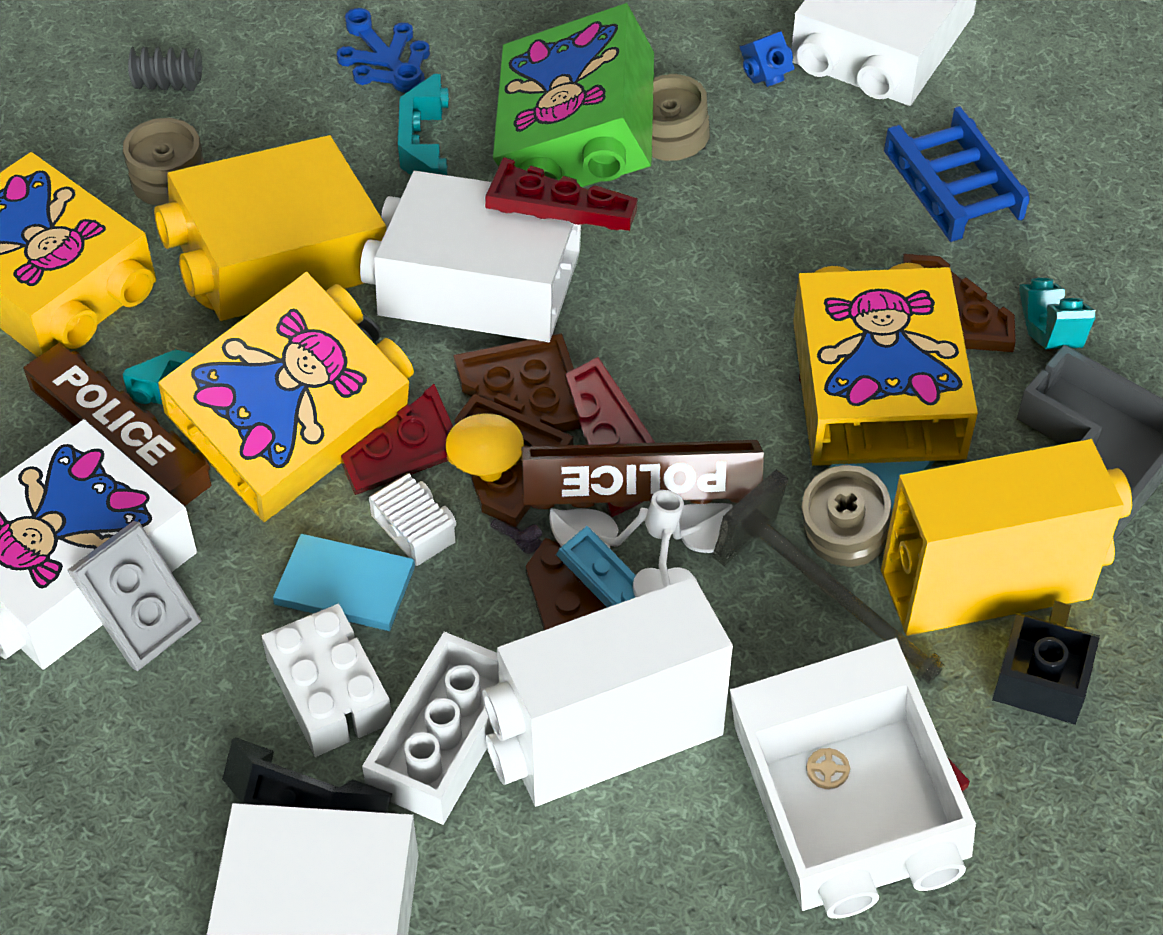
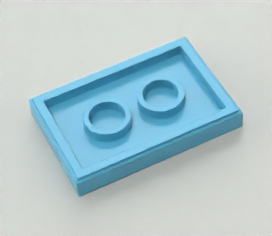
[273,534,415,631]

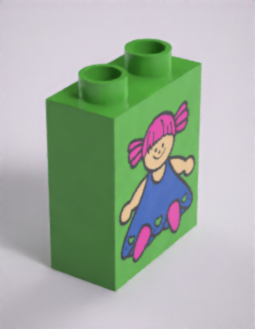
[493,3,654,187]

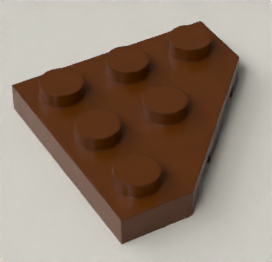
[902,254,1016,352]
[453,333,581,432]
[454,394,574,527]
[525,538,607,630]

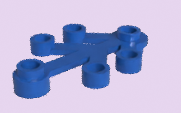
[337,8,430,93]

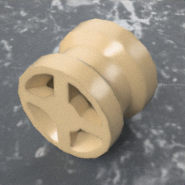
[806,748,850,789]

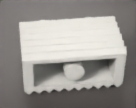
[369,473,457,566]

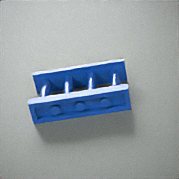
[884,106,1030,242]

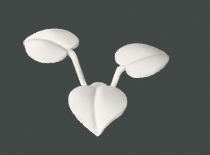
[549,490,733,597]

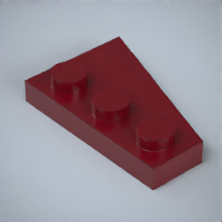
[341,384,453,495]

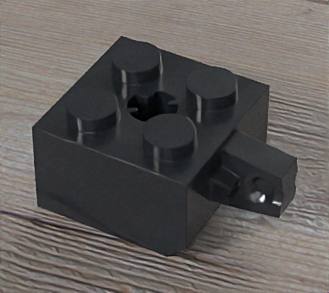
[992,601,1100,725]

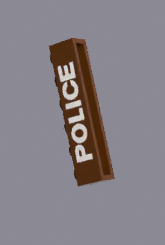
[23,342,212,507]
[521,440,764,509]

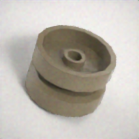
[652,74,710,161]
[123,118,205,206]
[802,465,892,567]

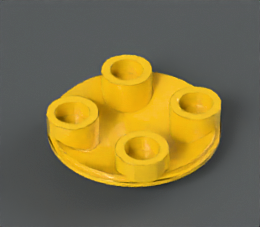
[446,414,524,482]

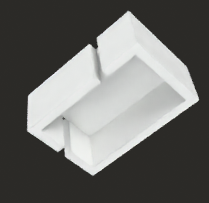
[261,603,392,757]

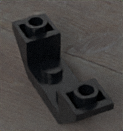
[222,737,392,813]

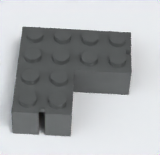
[1017,345,1163,541]

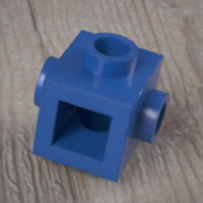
[739,31,795,87]

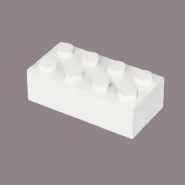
[362,632,499,825]

